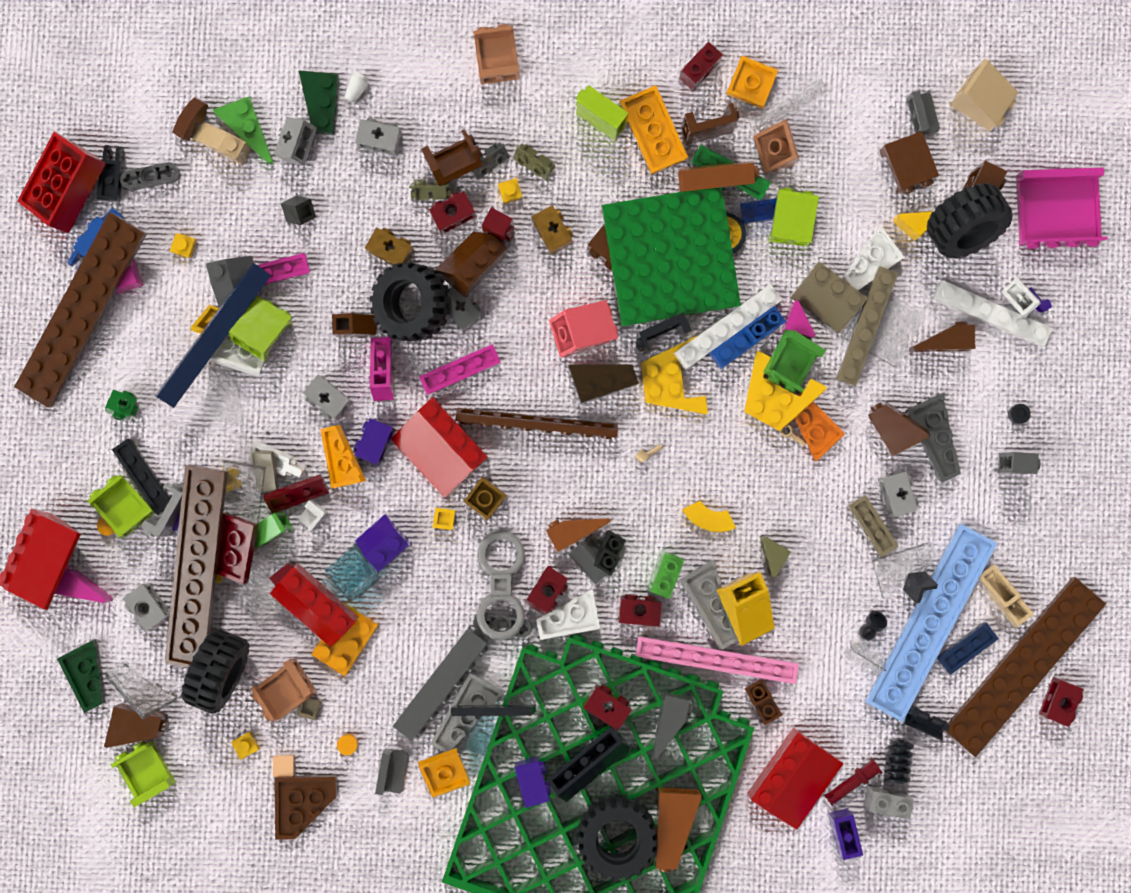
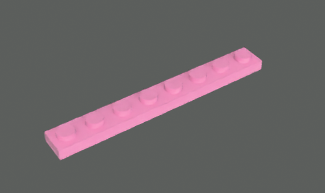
[635,636,799,684]

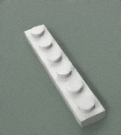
[932,280,1053,348]
[674,284,782,370]

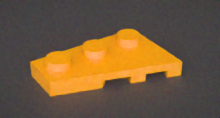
[320,425,366,488]

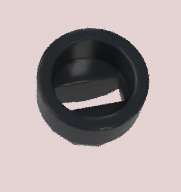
[859,624,877,641]

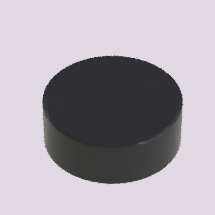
[1008,404,1031,424]
[866,611,887,632]

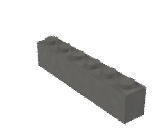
[392,626,488,741]

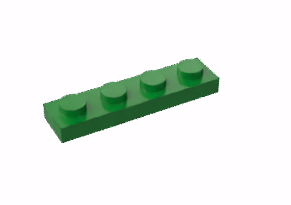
[691,144,771,200]

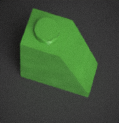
[254,512,294,552]

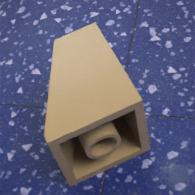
[950,59,1018,131]

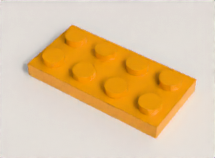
[619,85,688,175]

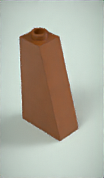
[678,161,759,192]
[654,787,701,872]

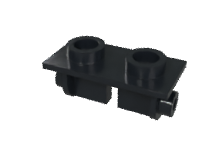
[905,707,950,741]

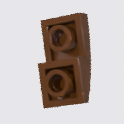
[172,97,208,141]
[745,679,782,725]

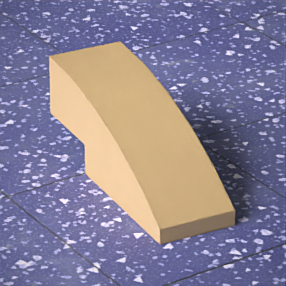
[979,565,1034,629]

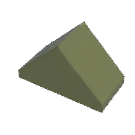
[759,536,791,577]

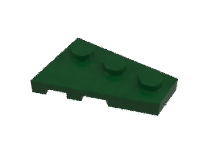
[298,70,339,135]
[57,639,105,713]

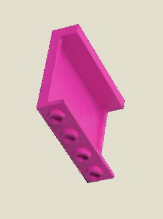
[1016,167,1108,249]

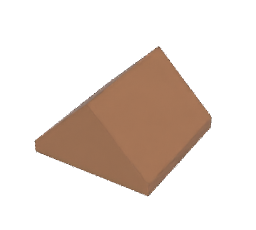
[753,119,799,174]

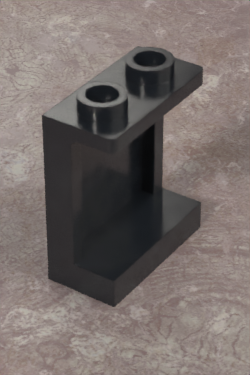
[635,312,692,355]

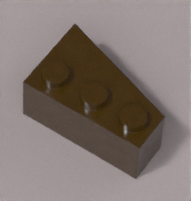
[568,364,639,404]

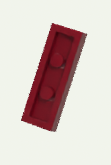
[264,474,329,514]

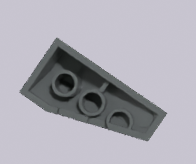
[206,256,255,335]

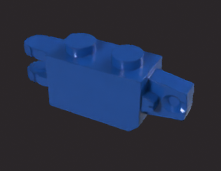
[67,208,124,270]

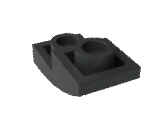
[594,530,626,576]

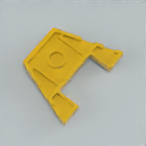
[640,336,708,415]
[744,350,827,432]

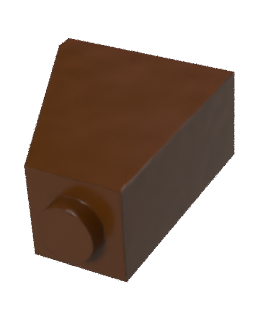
[868,402,931,457]
[104,703,169,748]

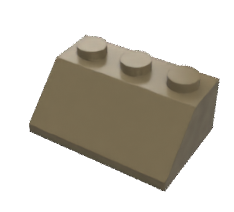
[790,262,867,333]

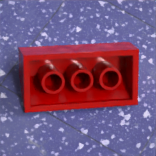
[269,563,358,647]

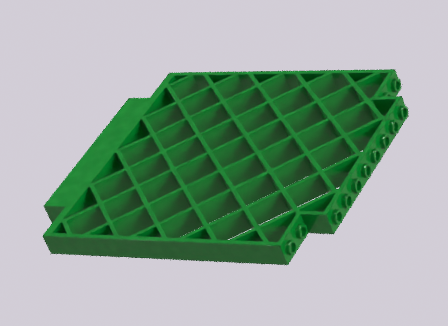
[442,634,754,893]

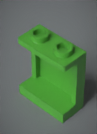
[763,330,826,394]
[647,550,684,599]

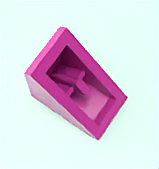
[115,259,144,295]
[782,300,816,340]

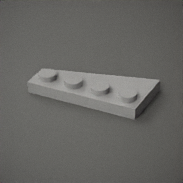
[679,559,738,650]
[430,672,506,752]

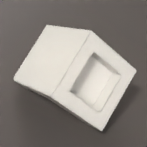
[298,500,329,532]

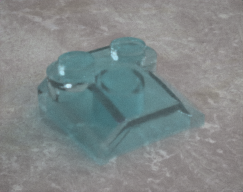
[325,543,381,601]

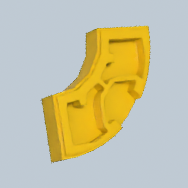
[682,501,736,532]

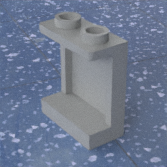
[141,482,183,537]

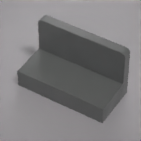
[906,90,940,135]
[569,534,618,584]
[375,749,409,795]

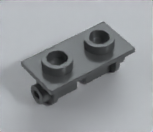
[473,142,510,180]

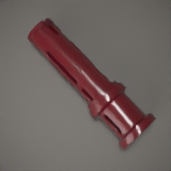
[824,757,883,806]

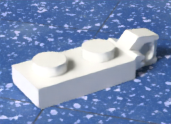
[248,440,307,477]

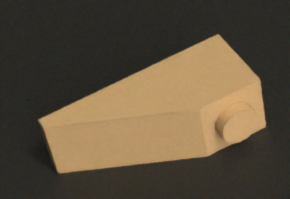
[191,122,252,166]

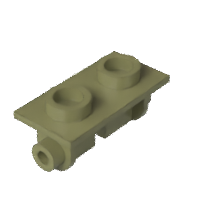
[513,143,555,180]
[409,179,451,201]

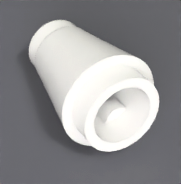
[344,71,369,103]

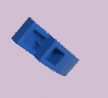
[709,305,786,369]

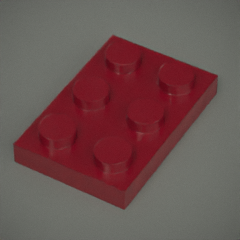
[217,512,259,584]

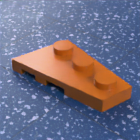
[795,393,845,462]

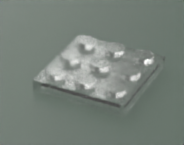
[843,294,926,368]

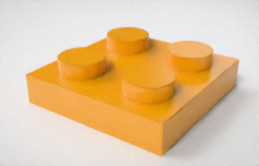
[726,55,778,109]
[418,748,471,798]

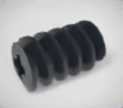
[883,738,914,784]

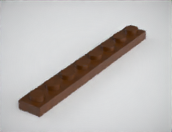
[455,408,618,439]

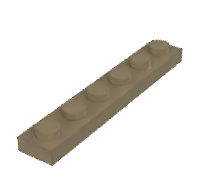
[835,266,898,387]

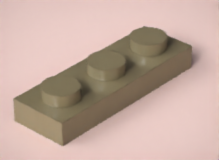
[847,495,898,557]

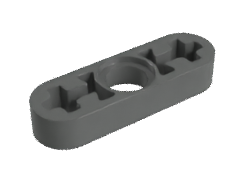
[120,162,180,191]
[473,612,532,638]

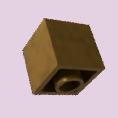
[463,477,508,520]

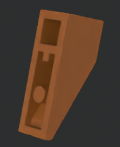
[546,518,611,552]

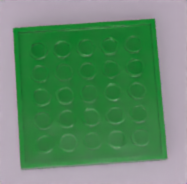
[601,187,741,327]

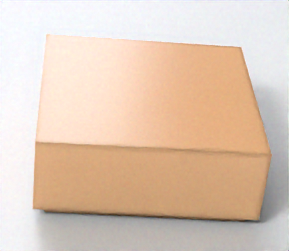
[273,754,295,777]

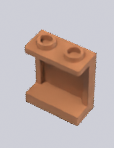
[473,24,520,85]
[250,659,318,722]

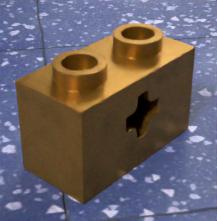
[531,205,574,255]
[365,227,414,265]

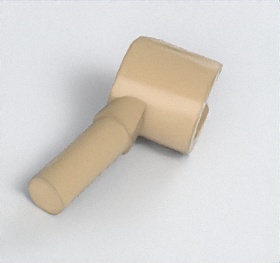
[780,425,806,446]
[634,444,663,463]

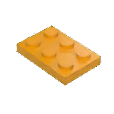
[311,602,379,676]

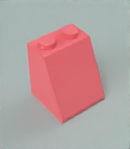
[549,300,618,358]

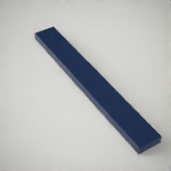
[155,263,271,408]

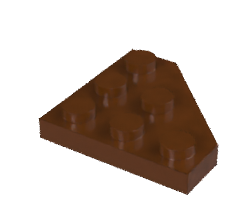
[274,775,337,840]

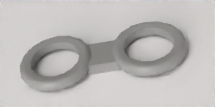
[476,530,525,640]

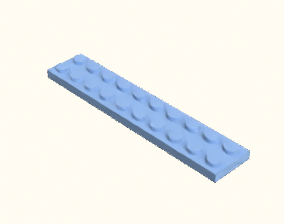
[865,524,998,722]

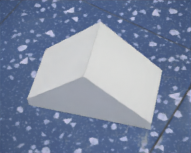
[1001,278,1041,318]

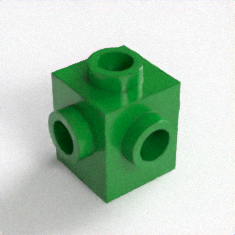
[105,389,139,421]

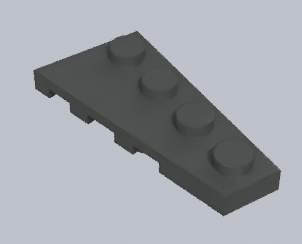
[905,393,961,483]

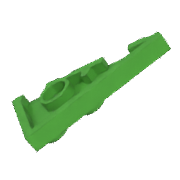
[213,97,274,165]

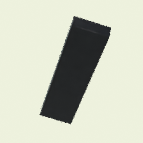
[111,438,171,516]
[451,705,536,716]

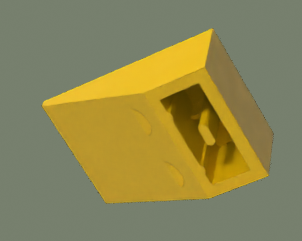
[716,572,775,646]

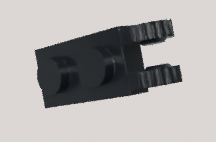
[97,145,125,203]

